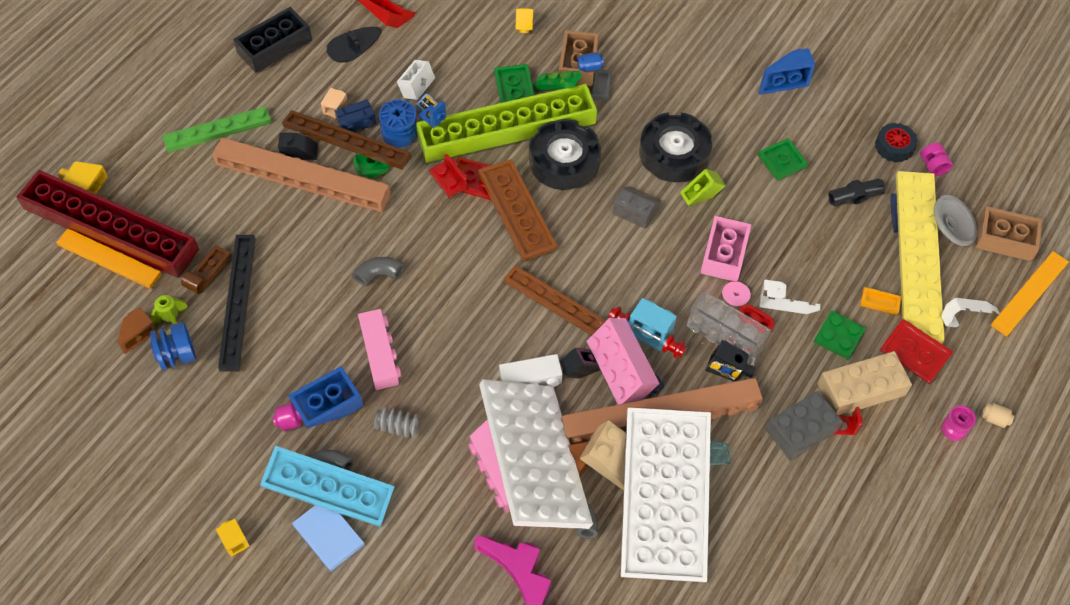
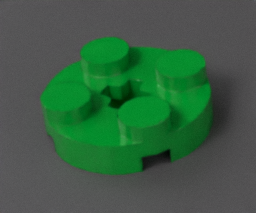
[353,154,390,179]

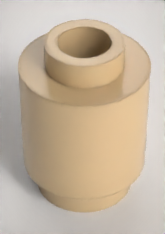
[981,403,1014,428]

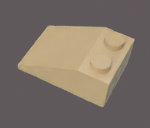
[579,420,626,490]

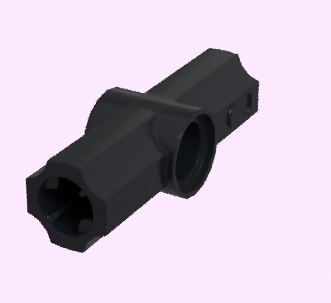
[828,178,885,206]

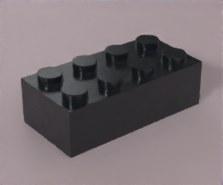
[233,7,312,73]

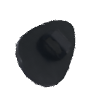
[327,27,381,63]

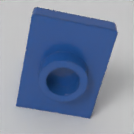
[419,101,446,128]

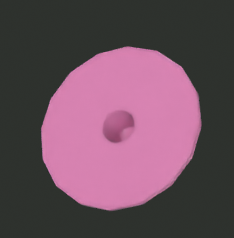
[722,281,751,306]

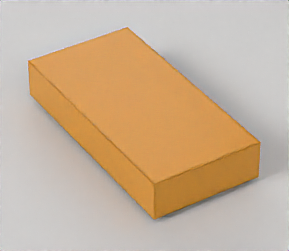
[860,287,902,315]

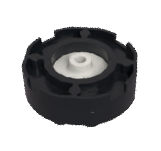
[639,112,713,182]
[529,119,601,190]

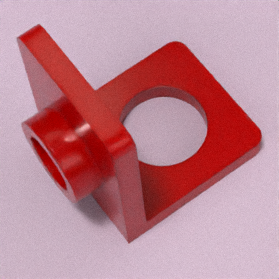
[833,407,863,435]

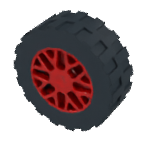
[875,123,918,162]

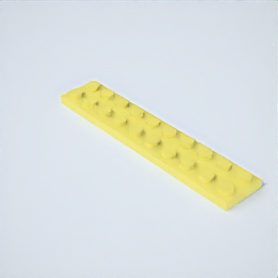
[896,171,944,344]

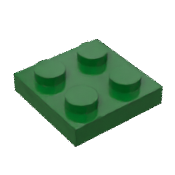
[758,138,808,181]
[813,310,866,360]

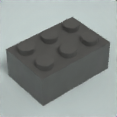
[766,391,843,461]

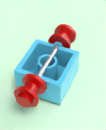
[608,298,687,359]

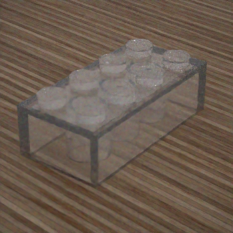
[687,291,771,365]

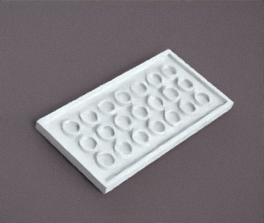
[479,379,593,529]
[620,408,711,582]

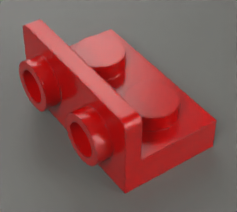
[429,154,468,198]

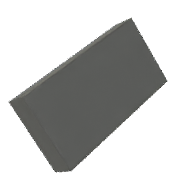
[591,70,612,101]

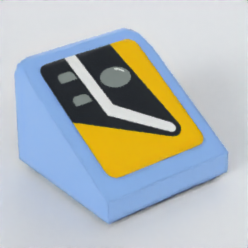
[416,93,438,119]

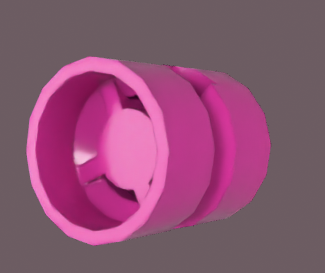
[920,143,953,177]
[941,405,976,441]

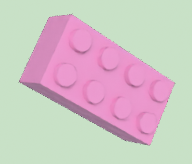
[587,318,660,405]

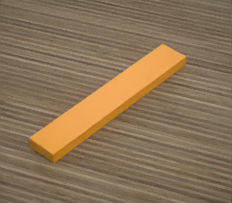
[56,229,162,289]
[990,251,1069,337]

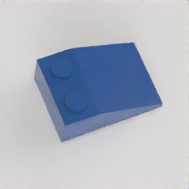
[759,48,815,95]
[288,366,364,428]

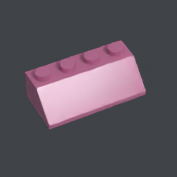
[468,419,510,513]

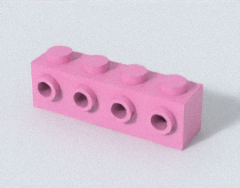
[358,309,401,390]

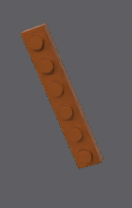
[504,265,606,336]

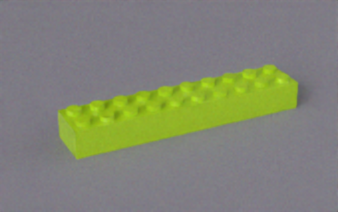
[416,84,597,163]

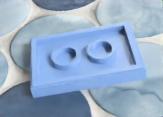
[292,505,365,572]

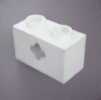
[397,60,435,100]

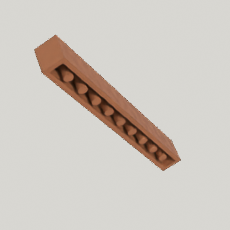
[212,137,390,212]
[561,378,763,445]

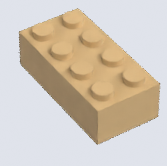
[818,351,912,416]

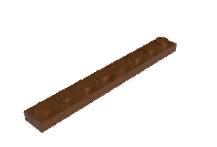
[282,110,412,170]

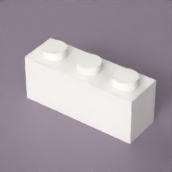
[499,354,562,387]

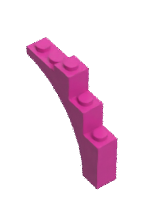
[474,535,551,605]

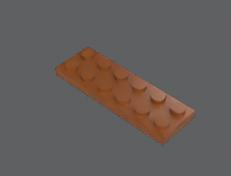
[478,159,558,262]

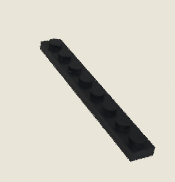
[218,235,256,372]

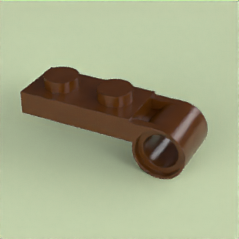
[181,245,232,294]

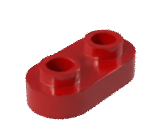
[737,305,775,335]

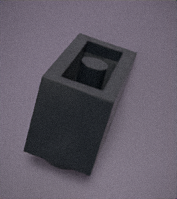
[278,133,318,160]
[559,347,601,379]

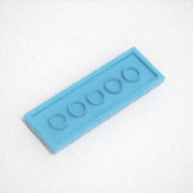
[260,446,395,527]

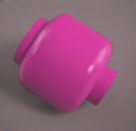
[273,402,303,432]

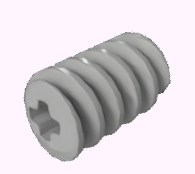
[374,406,419,439]

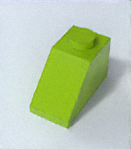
[680,169,726,206]

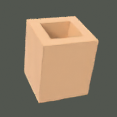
[321,88,348,118]

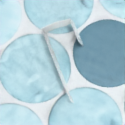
[759,280,820,314]
[941,298,1000,327]

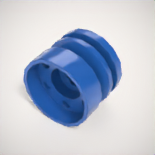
[379,99,417,148]
[150,321,196,371]

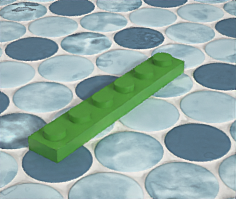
[162,106,272,153]

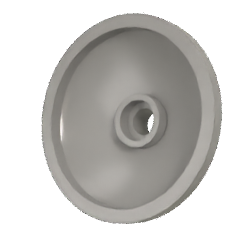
[934,195,977,246]

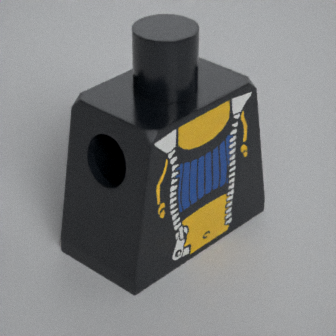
[705,340,756,381]

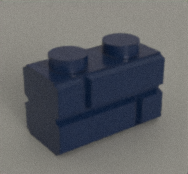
[334,99,376,132]

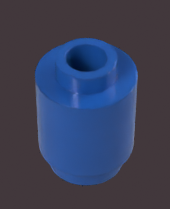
[577,52,604,72]

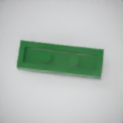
[533,70,582,91]

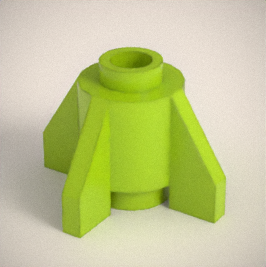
[150,295,188,325]

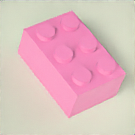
[700,216,751,282]

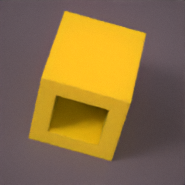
[516,8,534,33]
[216,519,250,557]

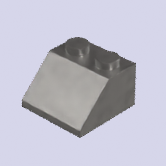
[613,186,662,229]

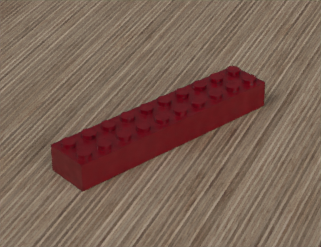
[16,170,199,278]

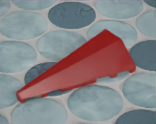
[358,0,415,28]

